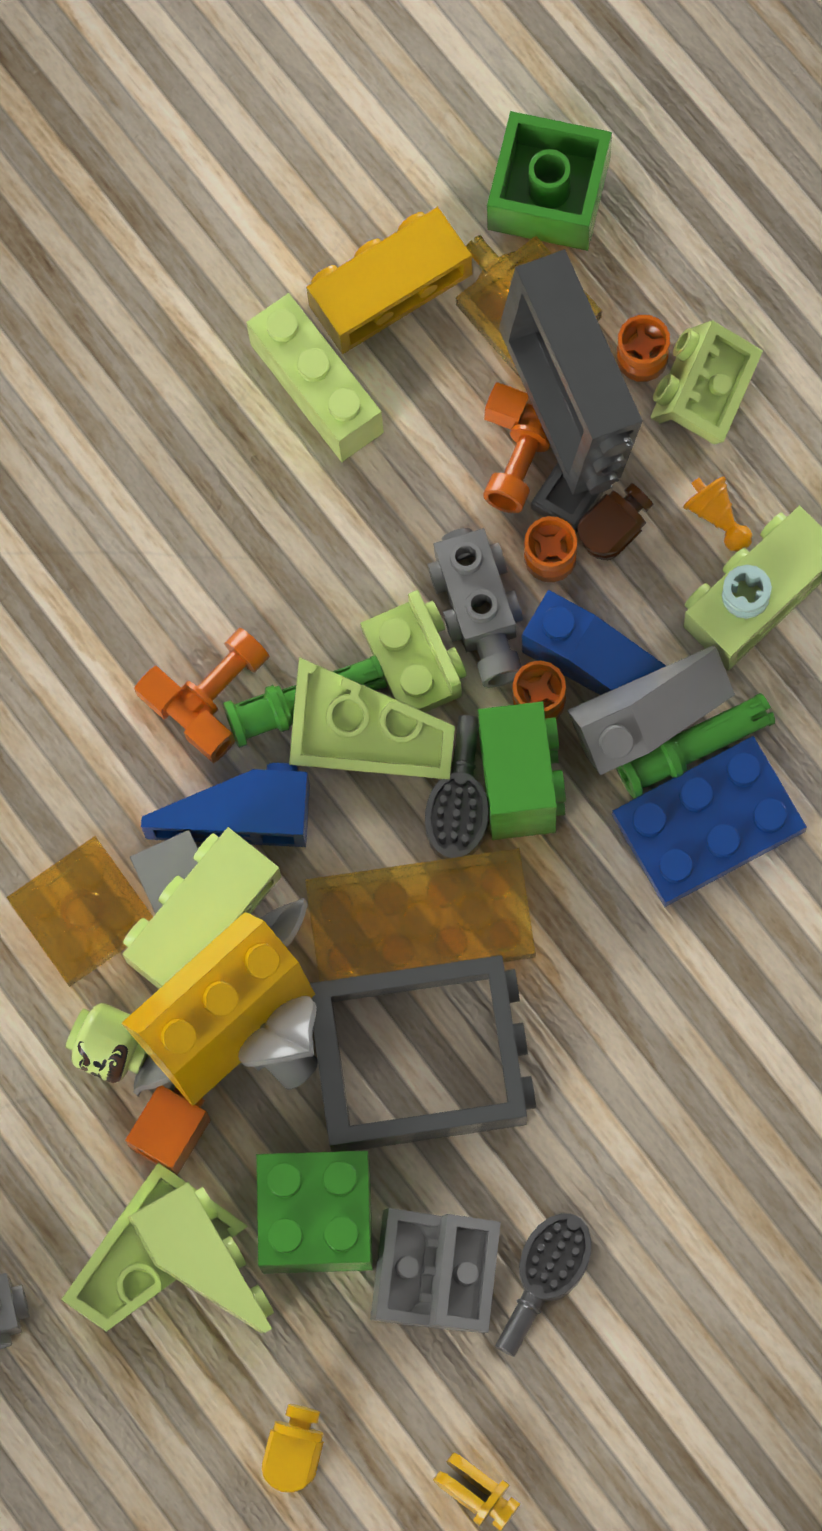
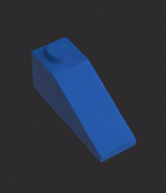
[522,590,666,695]
[141,763,310,847]

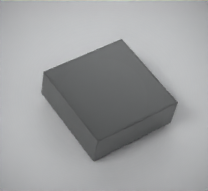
[531,463,603,533]

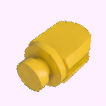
[262,1404,324,1493]
[433,1452,520,1531]

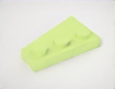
[289,657,455,780]
[61,1162,248,1332]

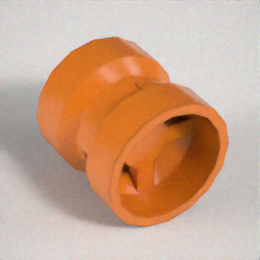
[617,315,670,382]
[524,516,577,583]
[512,660,566,720]

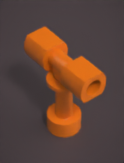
[483,382,550,514]
[134,628,270,764]

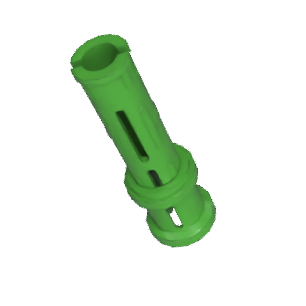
[223,655,387,748]
[616,693,775,798]

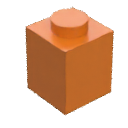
[125,1085,211,1175]

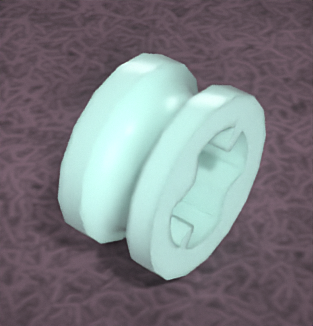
[722,565,772,619]

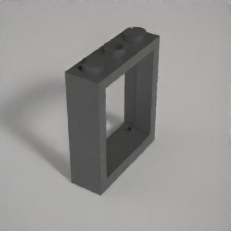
[499,249,643,495]
[310,955,536,1152]

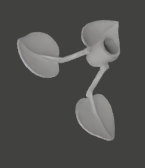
[134,897,318,1097]

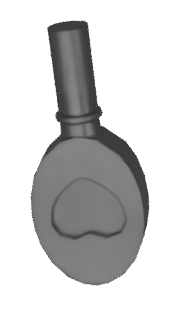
[425,715,488,863]
[495,1213,592,1357]

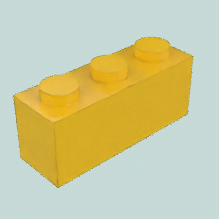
[306,206,473,355]

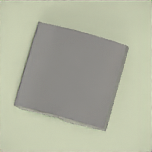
[370,1208,501,1333]

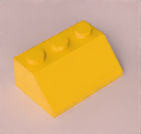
[122,912,315,1105]

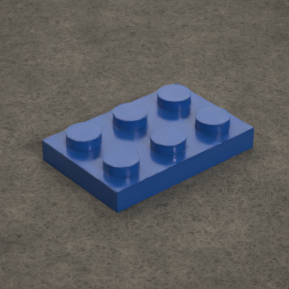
[612,736,807,908]

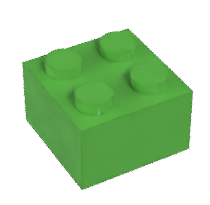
[487,111,612,251]
[478,701,566,840]
[256,1151,373,1274]

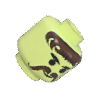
[65,1003,148,1083]

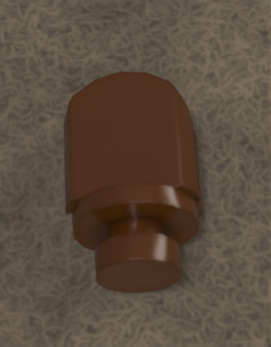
[577,483,654,561]

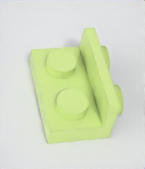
[650,320,763,445]
[360,590,467,712]

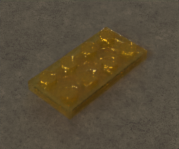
[305,848,536,982]

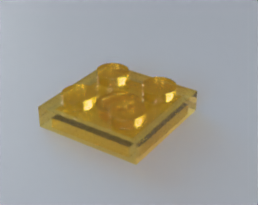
[6,836,153,987]

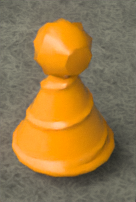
[683,476,753,552]

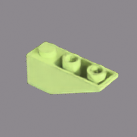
[128,1182,274,1333]

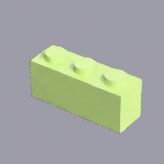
[246,293,384,462]
[683,505,822,671]
[123,827,281,989]

